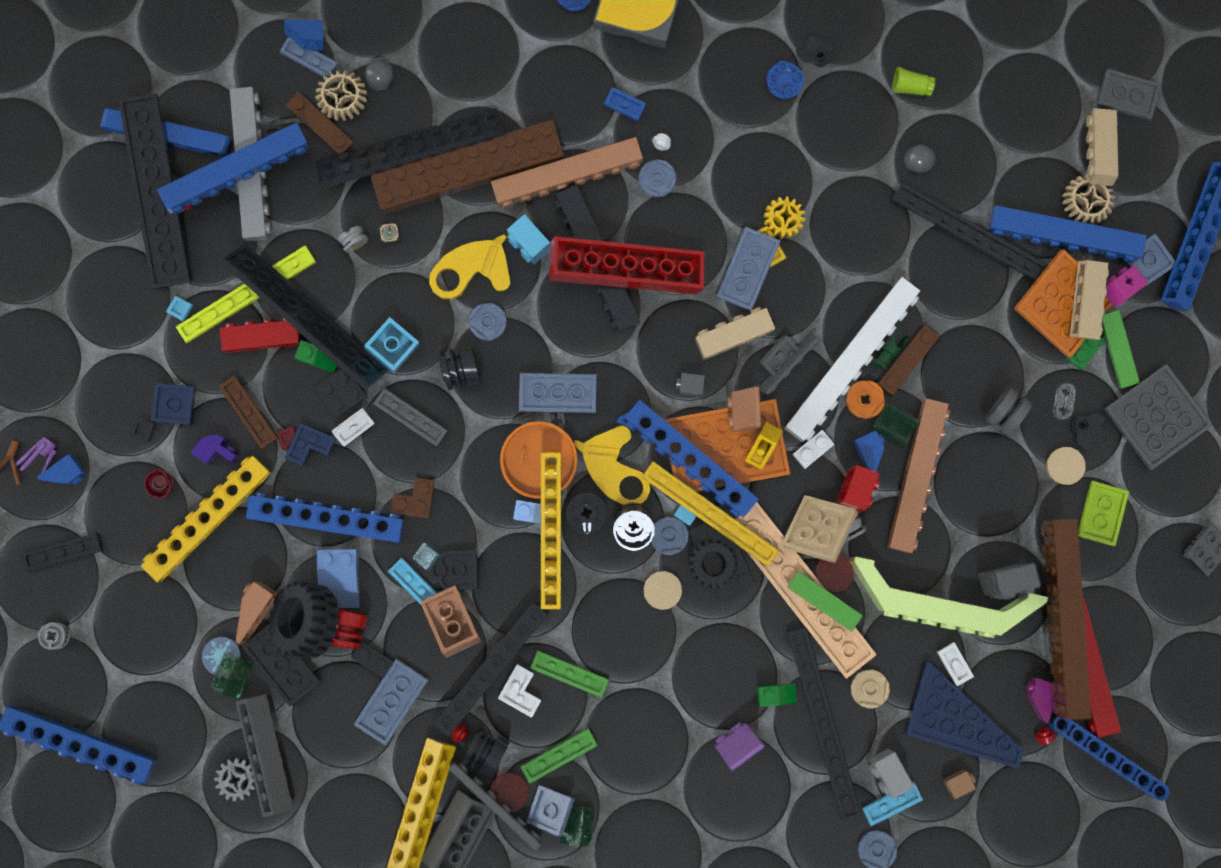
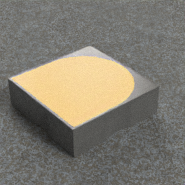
[593,0,679,48]

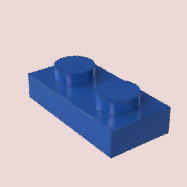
[604,87,646,122]

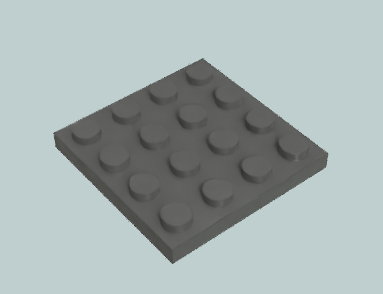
[1104,364,1213,470]

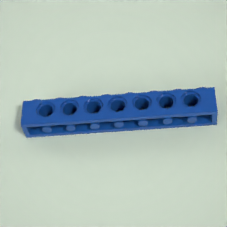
[1161,162,1221,311]
[624,400,759,518]
[246,493,405,543]
[0,705,158,785]

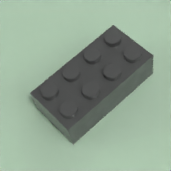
[978,563,1041,599]

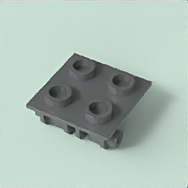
[1183,524,1221,576]

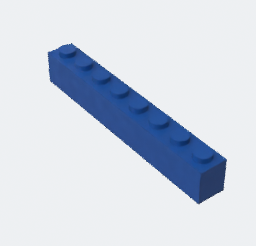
[157,122,309,214]
[988,206,1147,263]

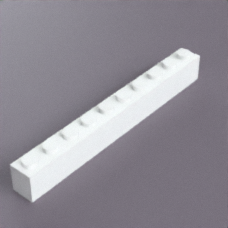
[784,277,920,442]

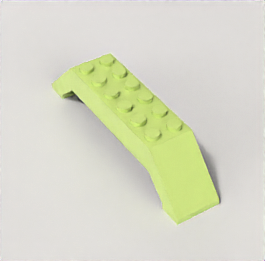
[849,557,1048,638]

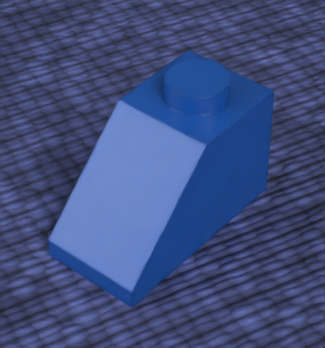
[284,19,323,51]
[853,431,885,472]
[37,454,88,485]

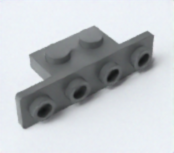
[759,334,819,395]

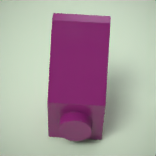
[1026,677,1055,723]

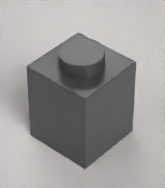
[676,373,705,397]

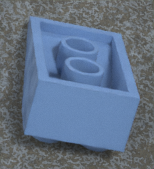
[317,549,360,608]

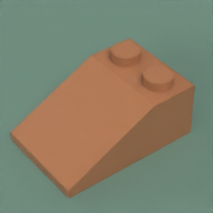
[727,387,761,432]
[236,582,279,644]
[420,586,482,658]

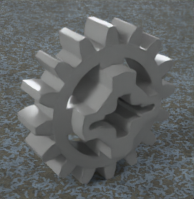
[214,758,256,802]

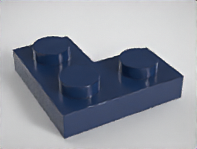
[285,423,336,466]

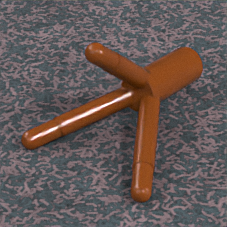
[0,440,20,485]

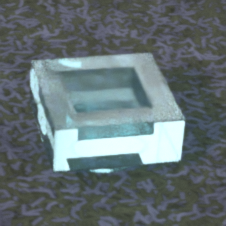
[413,543,440,570]

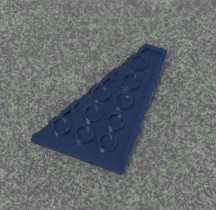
[905,662,1024,769]

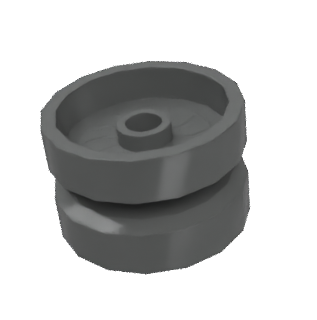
[985,386,1033,436]

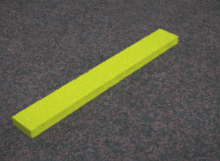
[176,245,316,343]

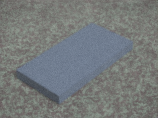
[716,227,781,311]
[519,373,597,413]
[353,658,429,746]

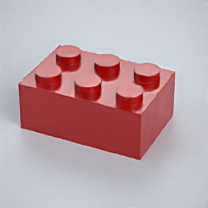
[836,465,880,512]

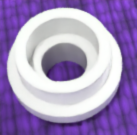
[652,133,671,151]

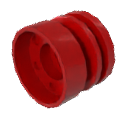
[332,608,368,649]

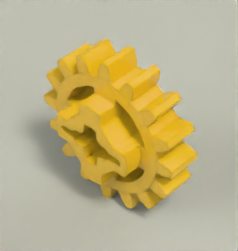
[763,197,805,239]

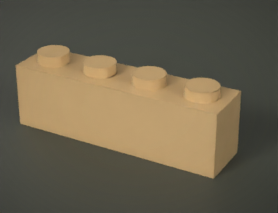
[1086,108,1118,186]
[1070,260,1109,340]
[695,307,775,360]

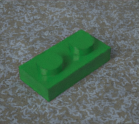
[1066,336,1105,370]

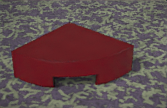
[276,426,296,451]

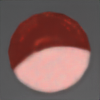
[815,555,854,593]
[490,773,528,812]

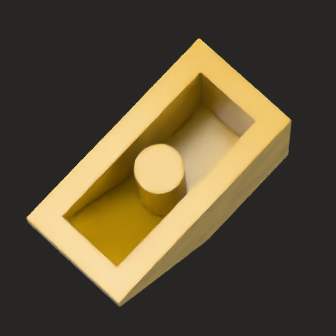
[745,422,783,470]

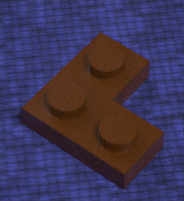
[390,478,435,519]

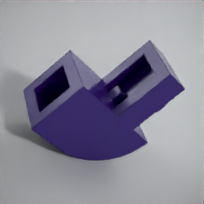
[191,435,239,465]

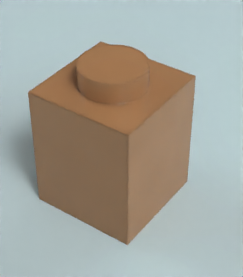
[942,769,976,799]

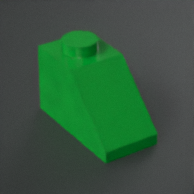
[295,340,337,373]
[756,683,797,707]

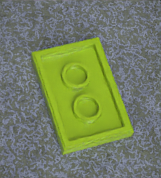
[1078,481,1129,547]

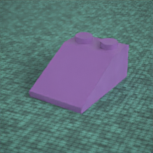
[714,722,764,770]

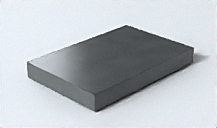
[1096,68,1161,121]

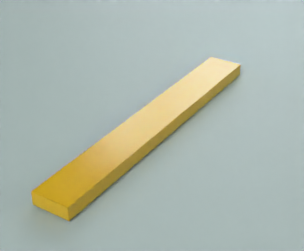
[642,462,779,567]

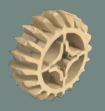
[316,69,367,121]
[1062,174,1115,225]

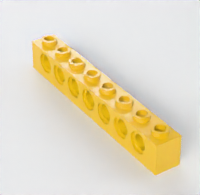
[541,451,561,609]
[141,456,271,582]
[387,738,456,868]

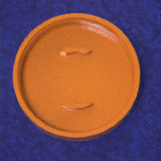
[500,421,578,499]

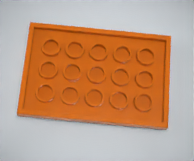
[664,399,790,492]

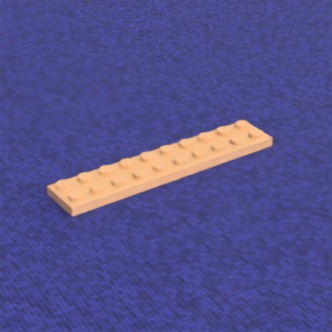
[735,502,877,679]

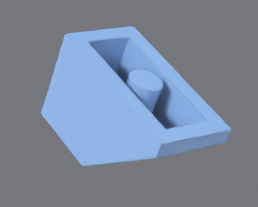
[513,500,541,524]

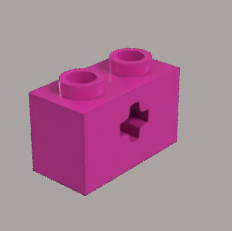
[1106,265,1148,308]

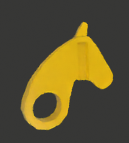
[429,234,510,300]
[574,426,650,505]

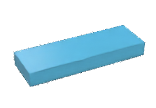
[388,558,438,604]
[862,782,923,826]

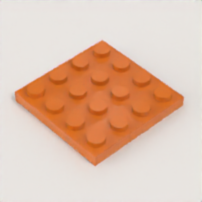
[1014,250,1112,358]

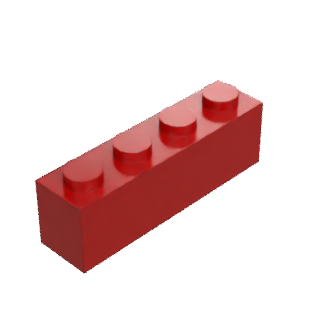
[220,318,301,353]

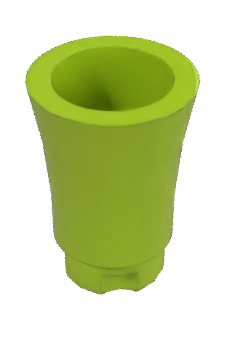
[892,67,935,96]

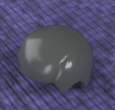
[365,59,394,91]
[904,144,936,173]

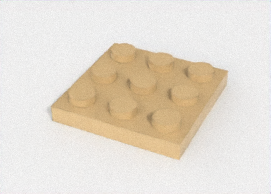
[781,495,858,563]

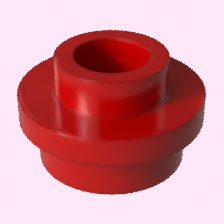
[451,724,469,743]
[1035,728,1055,745]

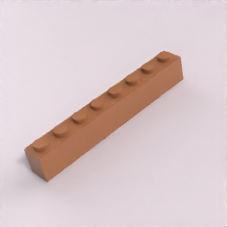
[491,137,643,208]
[887,398,950,554]

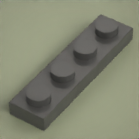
[373,388,448,447]

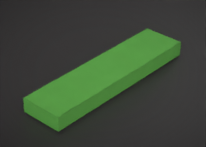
[1102,310,1140,388]
[787,571,863,632]
[530,650,609,698]
[520,728,598,784]

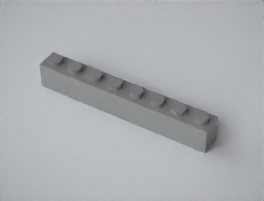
[230,87,271,242]

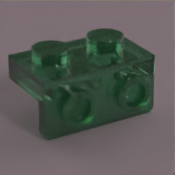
[872,403,920,447]
[211,652,254,699]
[560,804,594,847]

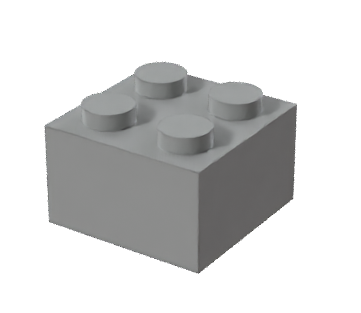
[868,749,914,799]

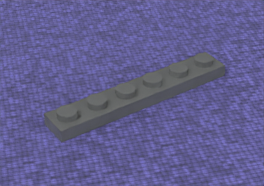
[449,762,541,851]

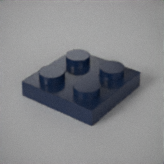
[151,383,195,425]

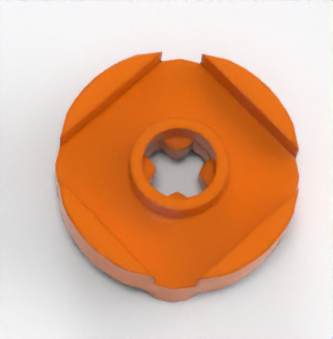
[845,381,885,419]

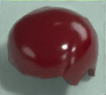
[144,469,174,499]

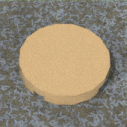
[1046,447,1085,485]
[643,571,682,610]
[850,669,890,709]

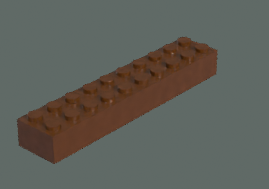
[371,120,564,215]
[1041,519,1091,720]

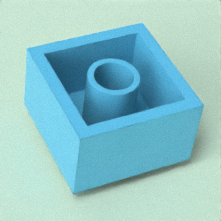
[507,214,550,265]
[364,317,419,373]

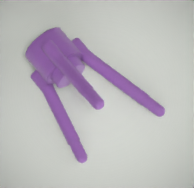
[15,437,57,473]

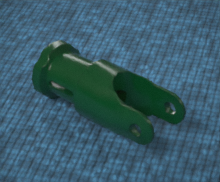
[872,328,909,371]

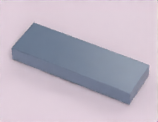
[279,37,338,78]

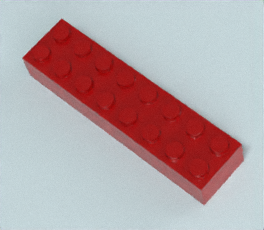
[549,236,704,295]

